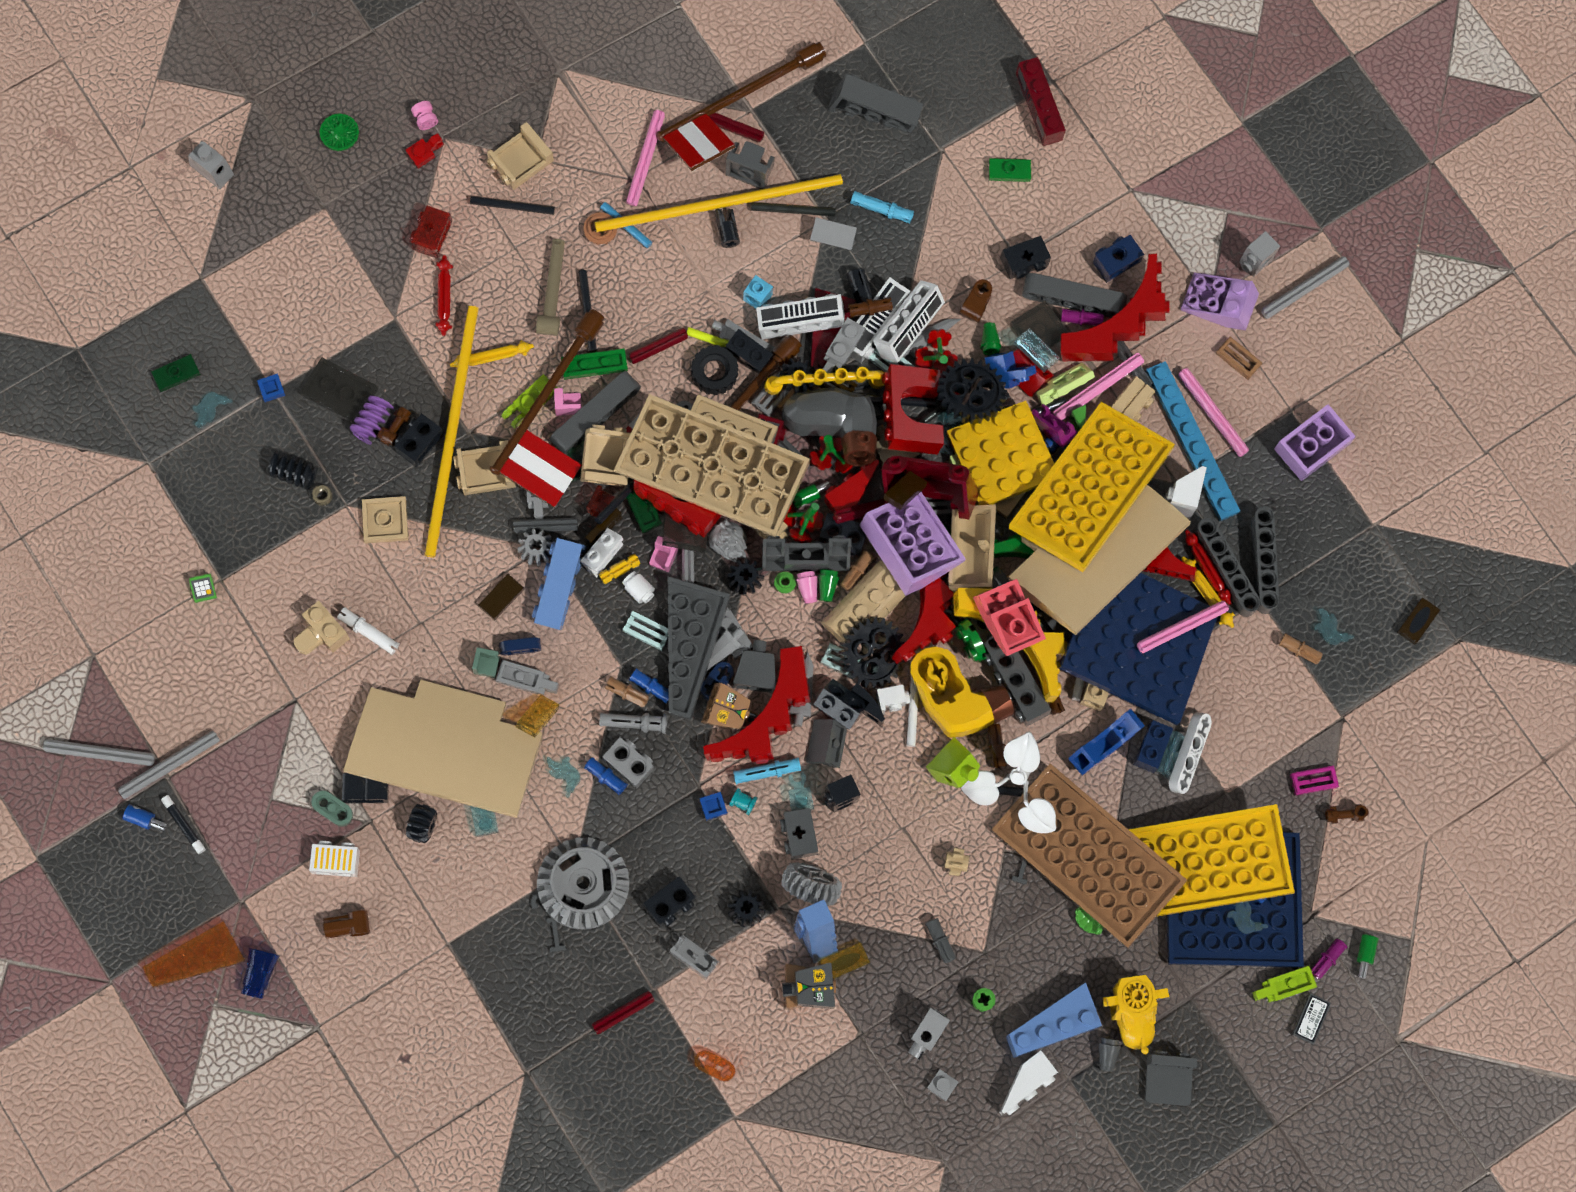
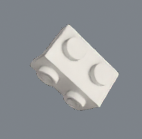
[581,528,623,578]

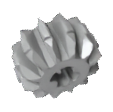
[517,529,552,566]

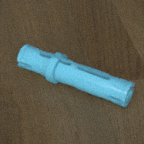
[850,191,914,224]
[733,757,801,785]

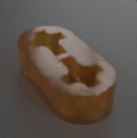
[694,1050,735,1082]

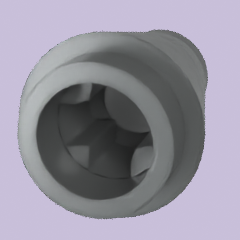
[1099,1037,1121,1072]

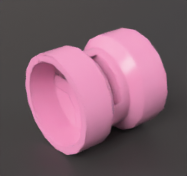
[411,101,438,130]

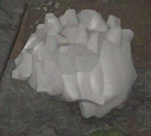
[709,519,747,563]

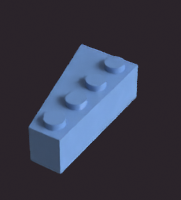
[532,538,587,630]
[794,900,838,963]
[1006,982,1102,1058]

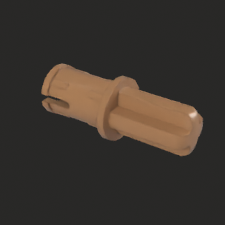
[840,551,874,591]
[1279,633,1322,664]
[605,677,649,707]

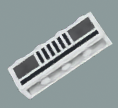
[850,277,911,363]
[873,280,945,363]
[756,294,845,340]

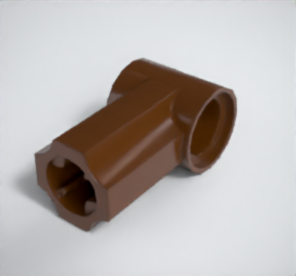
[323,910,370,939]

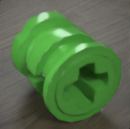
[972,988,996,1012]

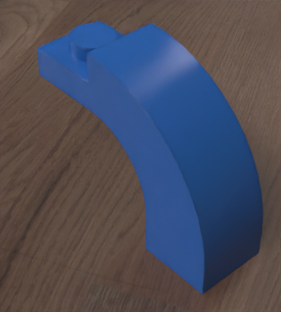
[1068,709,1145,775]

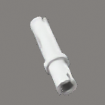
[337,607,400,655]

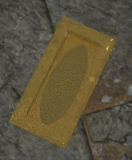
[820,942,870,979]

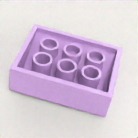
[860,492,966,596]

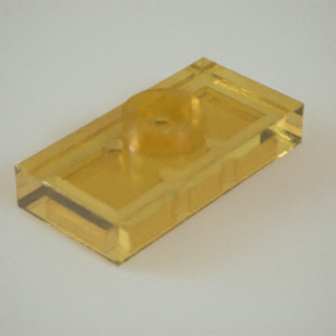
[516,694,559,738]

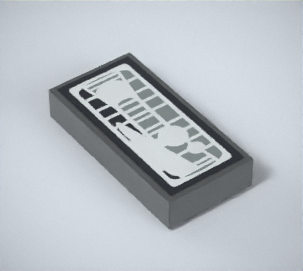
[1292,993,1331,1045]

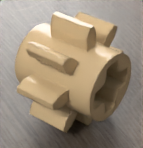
[944,847,969,876]

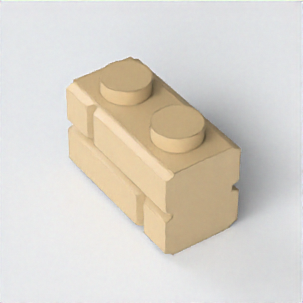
[1110,376,1155,422]

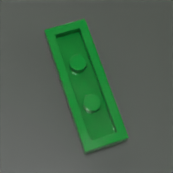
[561,348,628,380]

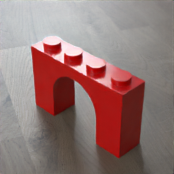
[882,364,944,455]
[634,480,722,538]

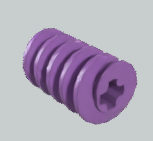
[350,396,394,445]

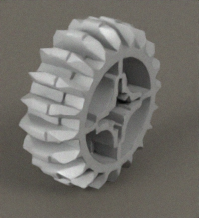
[781,862,842,906]

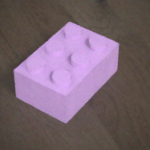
[1274,405,1356,482]

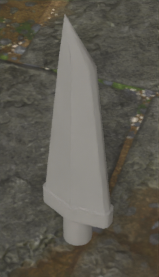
[712,319,775,352]
[903,319,961,358]
[707,626,745,671]
[790,652,814,727]

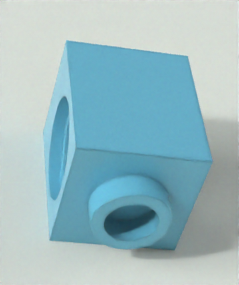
[743,275,773,309]

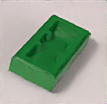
[989,158,1031,182]

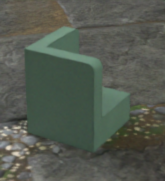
[472,647,500,678]

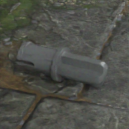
[925,918,956,963]

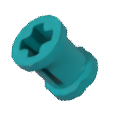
[729,788,758,816]

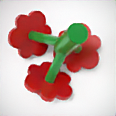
[915,329,958,374]
[809,435,853,473]
[783,503,824,543]

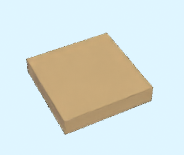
[362,496,409,544]

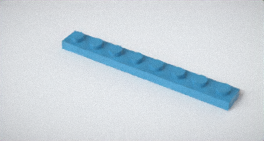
[1145,361,1240,521]

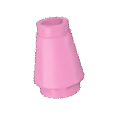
[796,571,817,604]

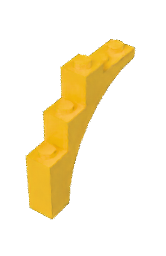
[953,588,1067,702]

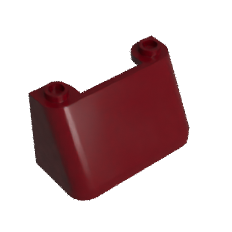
[882,456,978,520]

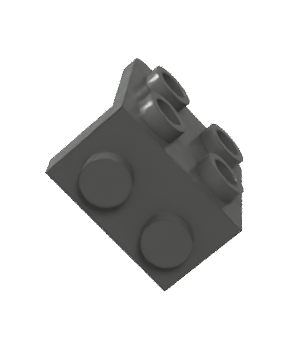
[1145,1051,1197,1106]

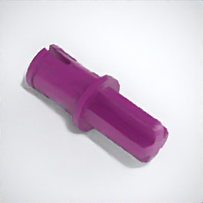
[1061,308,1104,326]
[1311,938,1347,979]

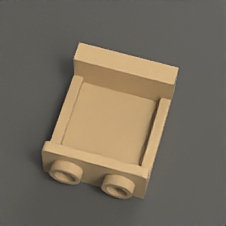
[487,122,554,190]
[580,425,631,487]
[453,440,516,496]

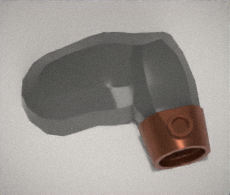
[781,387,877,467]

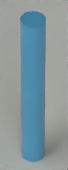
[600,202,653,248]

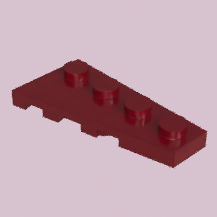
[811,288,856,373]

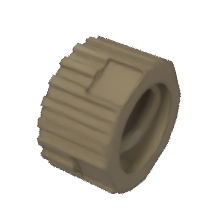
[312,485,333,506]

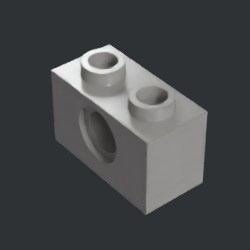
[1239,231,1280,277]

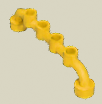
[764,367,884,395]

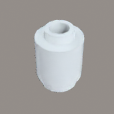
[622,571,655,604]

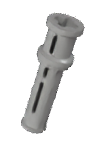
[599,713,668,734]

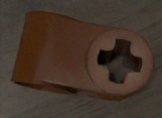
[959,279,992,323]

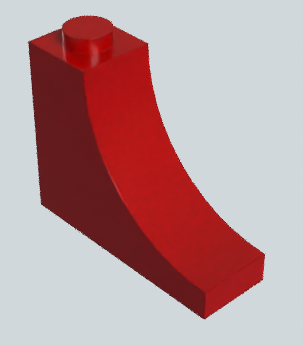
[1143,547,1197,582]

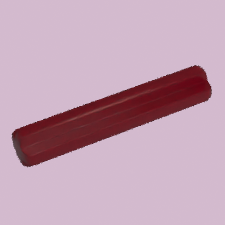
[709,113,764,143]
[628,327,688,364]
[833,499,885,524]
[592,991,655,1034]

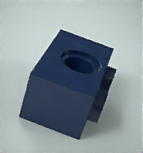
[1093,235,1144,283]
[1133,720,1173,773]

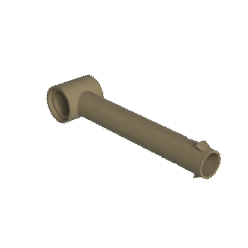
[536,239,565,336]

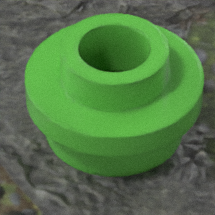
[774,572,796,594]

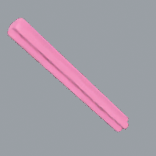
[626,110,665,206]
[1053,353,1144,420]
[1178,368,1249,457]
[1137,601,1229,653]

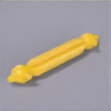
[450,340,534,368]
[1181,556,1235,628]

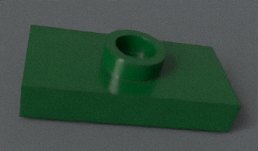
[151,354,201,392]
[626,490,662,533]

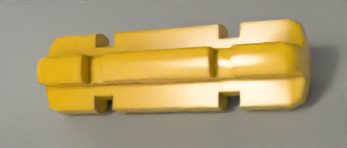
[599,554,640,584]

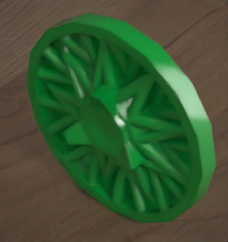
[319,113,359,151]

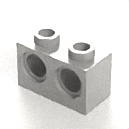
[602,737,654,789]

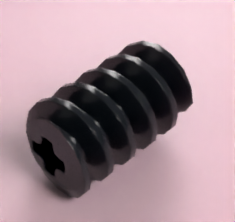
[269,450,318,490]

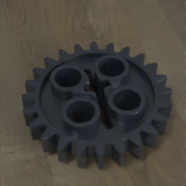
[936,358,1007,424]
[838,616,905,688]

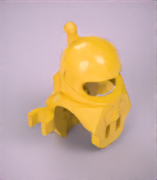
[1103,975,1169,1054]

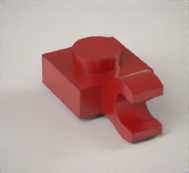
[405,133,444,169]

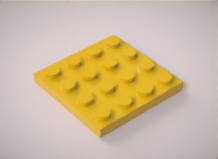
[946,401,1054,505]

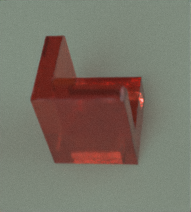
[587,485,615,516]

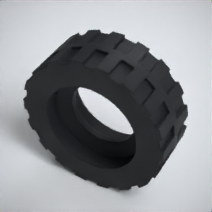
[691,345,738,395]

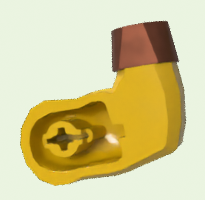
[910,647,1014,738]

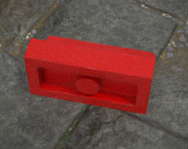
[1013,346,1054,397]

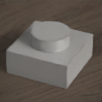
[926,1069,958,1102]

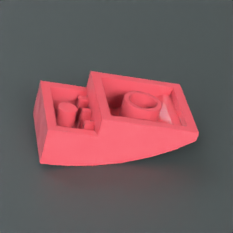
[973,579,1046,656]

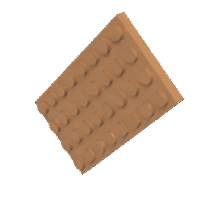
[991,763,1187,948]

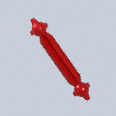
[435,255,453,336]
[1185,530,1231,605]

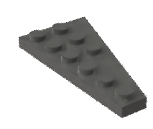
[668,577,731,720]

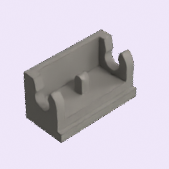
[810,217,857,251]
[670,935,719,980]

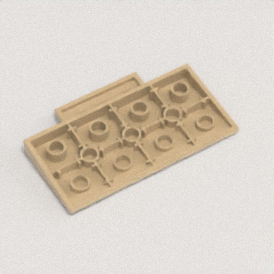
[614,394,810,537]
[1009,485,1191,635]
[344,680,543,818]

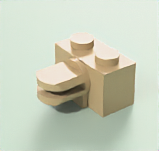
[294,601,350,655]

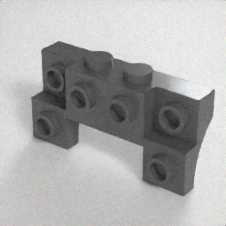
[762,535,851,571]

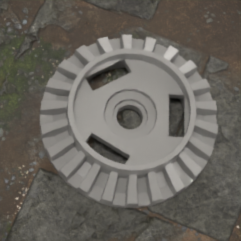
[537,837,629,930]

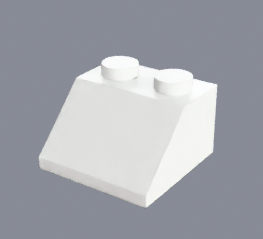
[1164,466,1207,520]

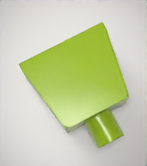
[926,737,980,788]

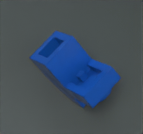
[985,351,1036,389]

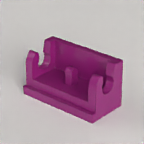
[1031,404,1078,448]

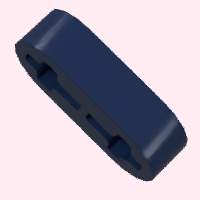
[499,638,542,656]
[701,662,734,701]

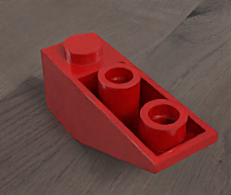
[824,460,879,514]

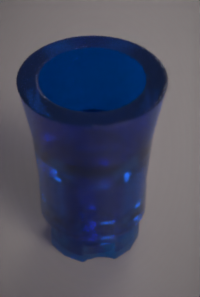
[241,948,280,999]

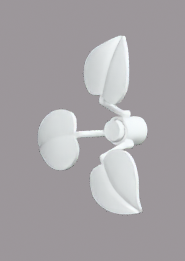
[961,731,1057,833]

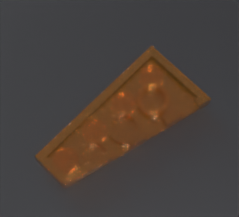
[142,921,246,988]

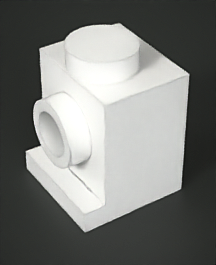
[876,685,910,714]

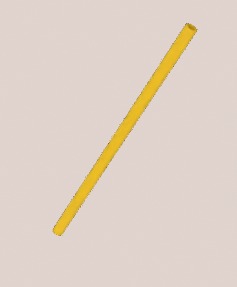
[595,174,843,232]
[424,306,479,558]

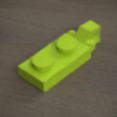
[1252,966,1317,1002]

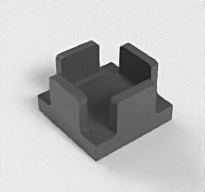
[726,141,775,189]

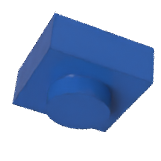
[257,373,286,402]
[699,792,727,821]

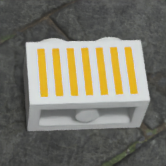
[309,841,360,877]

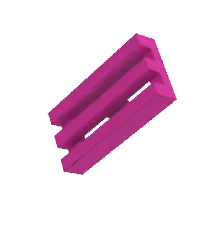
[1290,766,1339,796]

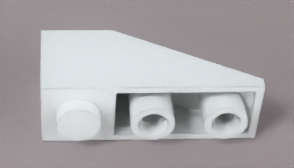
[999,1050,1058,1115]

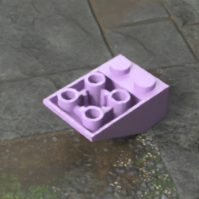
[1181,273,1259,330]

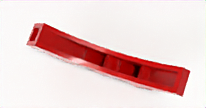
[1061,254,1170,362]
[892,572,956,664]
[703,646,811,764]

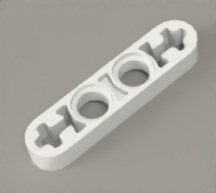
[1169,712,1212,794]

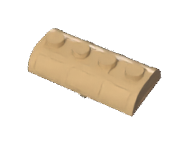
[948,504,996,592]
[820,561,905,646]

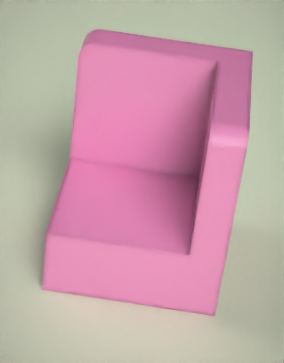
[554,388,581,416]
[649,536,678,572]

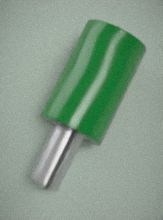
[792,481,831,509]
[1357,934,1379,979]

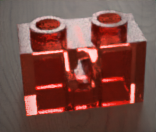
[410,205,452,259]

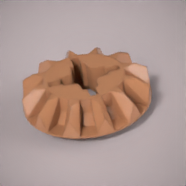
[583,212,617,245]

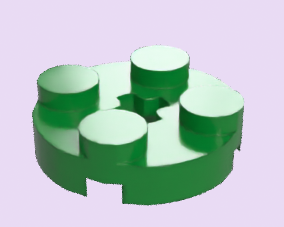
[954,619,986,663]

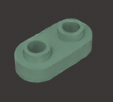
[311,791,353,827]

